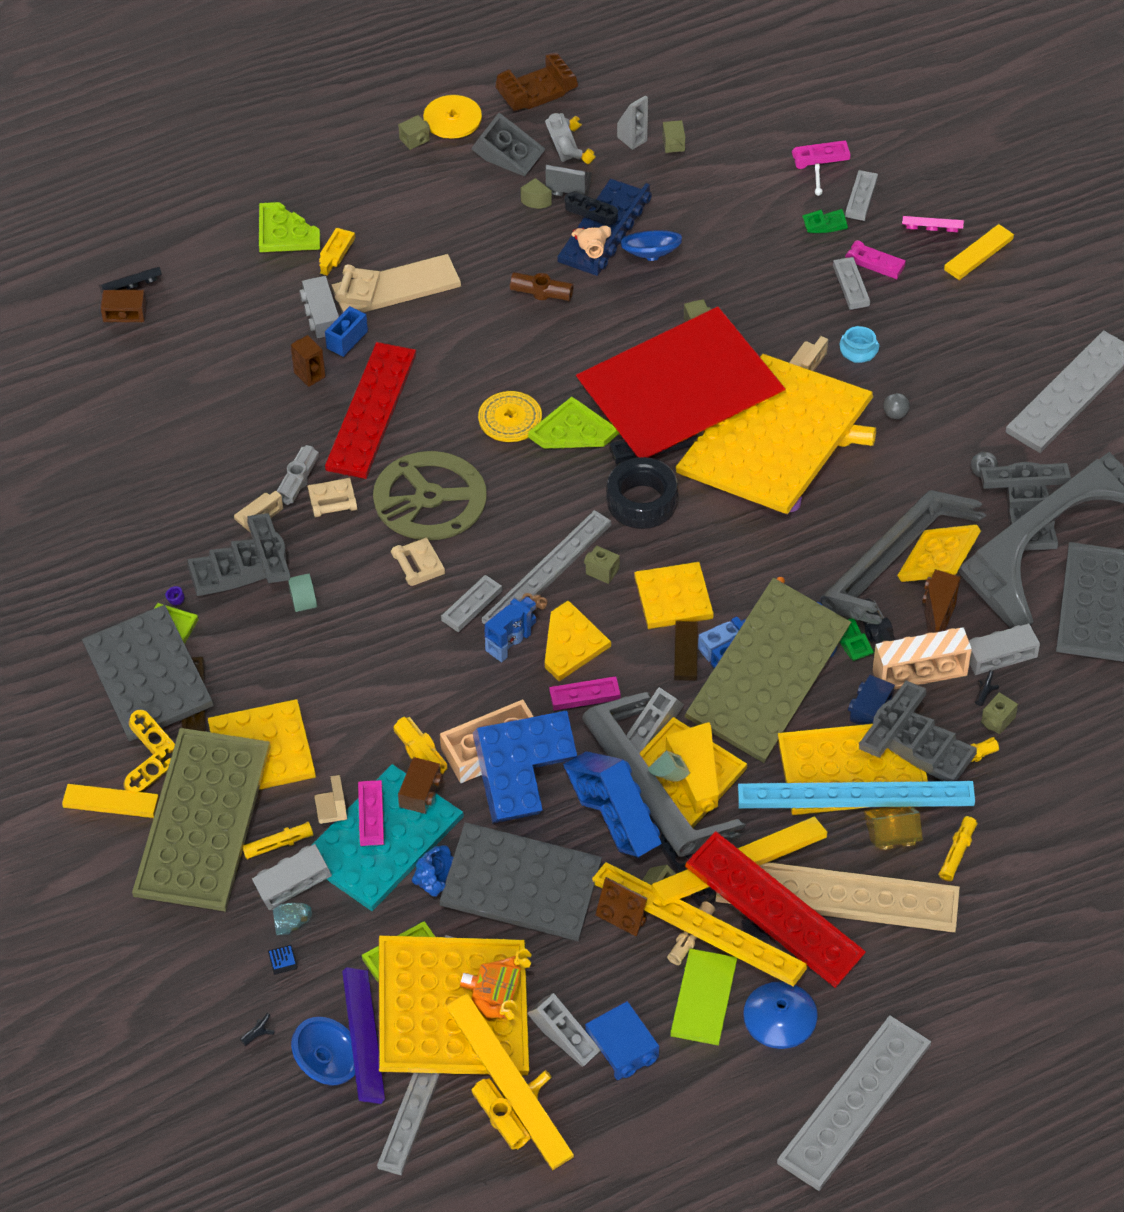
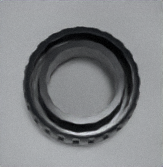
[606,457,679,529]

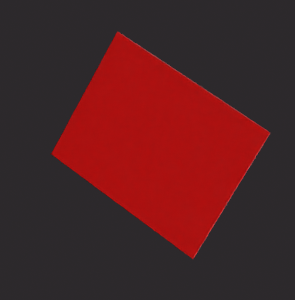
[576,307,786,458]

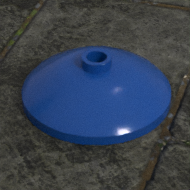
[621,230,682,261]
[744,982,817,1049]
[291,1017,355,1085]

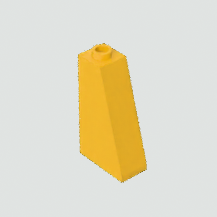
[666,722,718,814]

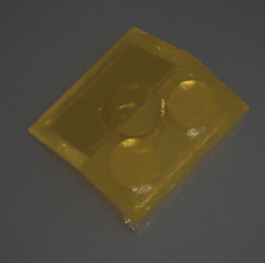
[863,807,923,850]

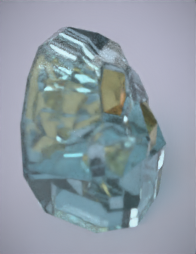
[273,903,312,935]

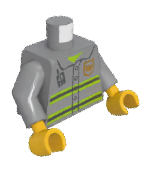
[545,113,596,164]

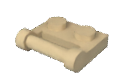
[335,265,380,306]
[308,478,357,518]
[391,537,445,586]

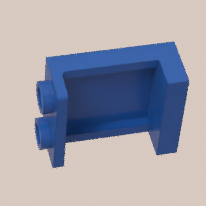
[585,1001,659,1080]

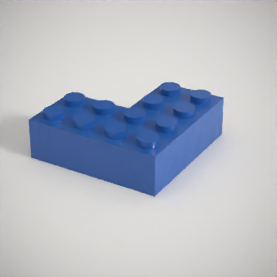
[473,711,577,823]
[563,751,662,857]

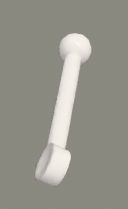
[815,164,822,196]

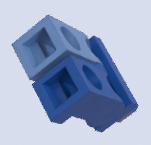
[485,597,536,663]
[698,617,746,669]

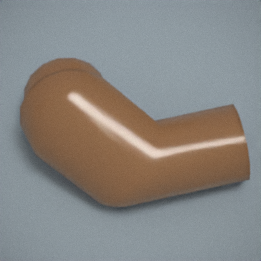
[522,593,547,610]

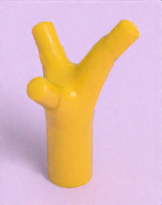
[528,1070,552,1100]

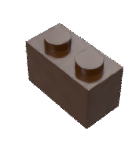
[101,290,147,322]
[291,335,325,387]
[398,757,443,814]

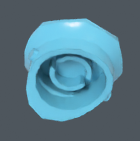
[839,326,879,363]

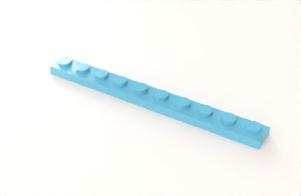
[738,781,975,808]

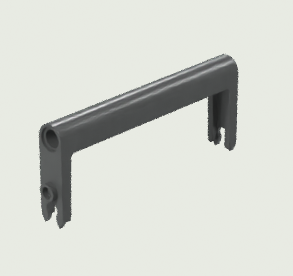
[820,490,987,624]
[582,692,746,857]

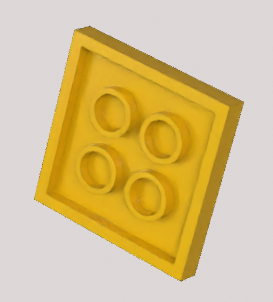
[897,525,981,582]
[634,562,713,629]

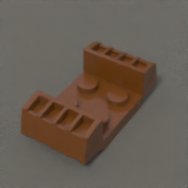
[495,53,578,111]

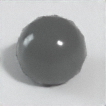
[883,393,910,419]
[971,451,998,478]

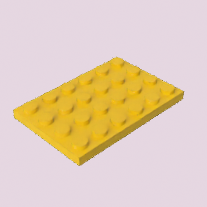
[778,724,928,815]

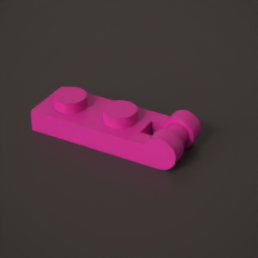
[792,140,850,169]
[845,240,906,279]

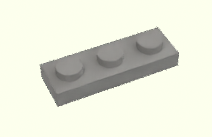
[845,170,878,221]
[833,257,870,310]
[441,575,502,632]

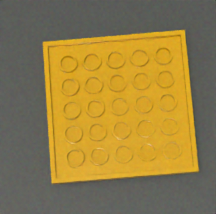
[379,936,529,1075]

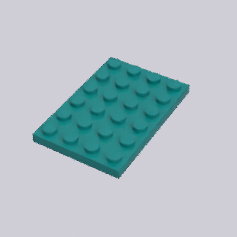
[311,764,464,911]

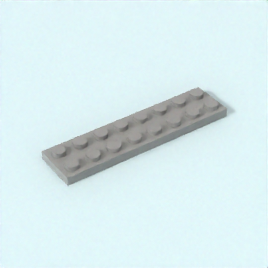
[1005,330,1124,453]
[777,1015,931,1191]

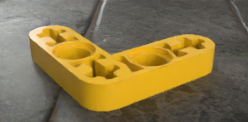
[123,710,175,793]

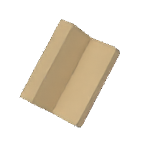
[789,336,828,371]
[234,491,283,533]
[315,775,347,824]

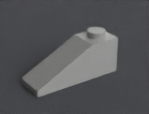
[617,96,648,150]
[626,687,685,753]
[527,993,601,1067]

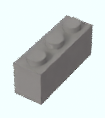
[299,276,339,338]
[969,623,1040,675]
[252,844,332,910]

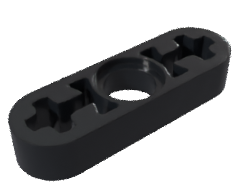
[564,192,618,225]

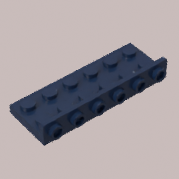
[557,178,652,276]

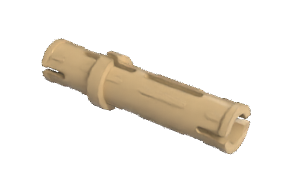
[667,902,715,965]

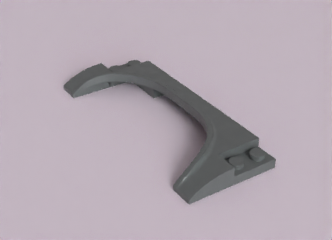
[958,452,1124,629]

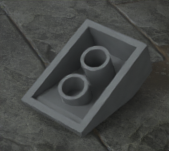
[471,113,545,177]

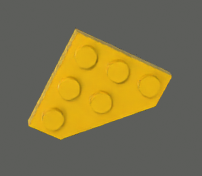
[545,601,611,681]

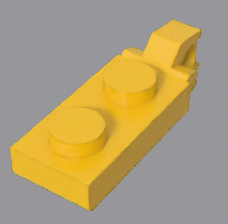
[319,228,355,276]

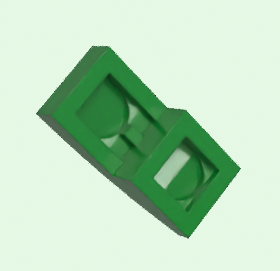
[802,209,848,233]
[840,618,874,661]

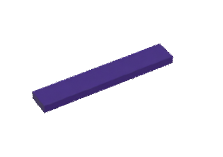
[342,967,385,1104]

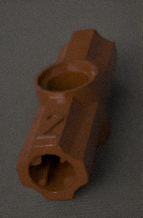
[510,272,574,301]

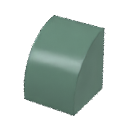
[288,574,317,612]
[648,750,690,782]

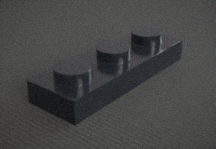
[99,267,162,293]

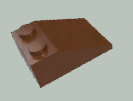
[922,569,961,633]

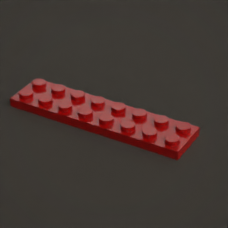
[325,342,416,479]
[685,831,866,988]

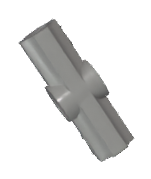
[277,445,319,505]

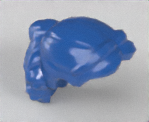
[412,845,454,897]

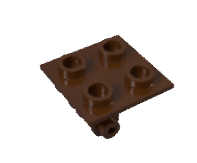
[595,877,648,937]

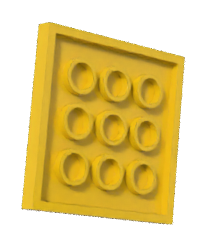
[208,699,316,790]
[639,717,747,828]

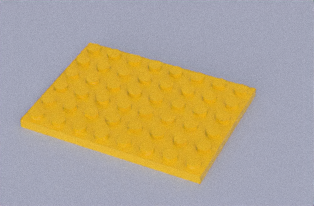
[675,354,873,514]

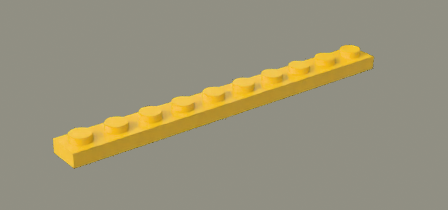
[592,862,807,986]

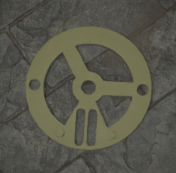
[373,451,486,540]

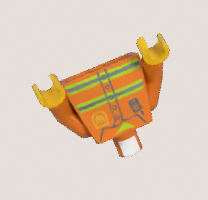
[460,949,532,1020]

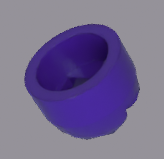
[165,586,185,606]

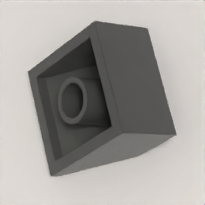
[546,165,592,196]

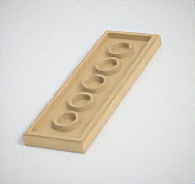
[332,254,461,313]

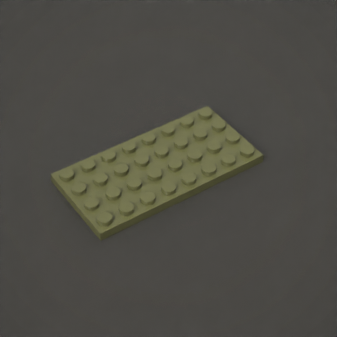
[685,578,851,763]
[132,728,271,912]

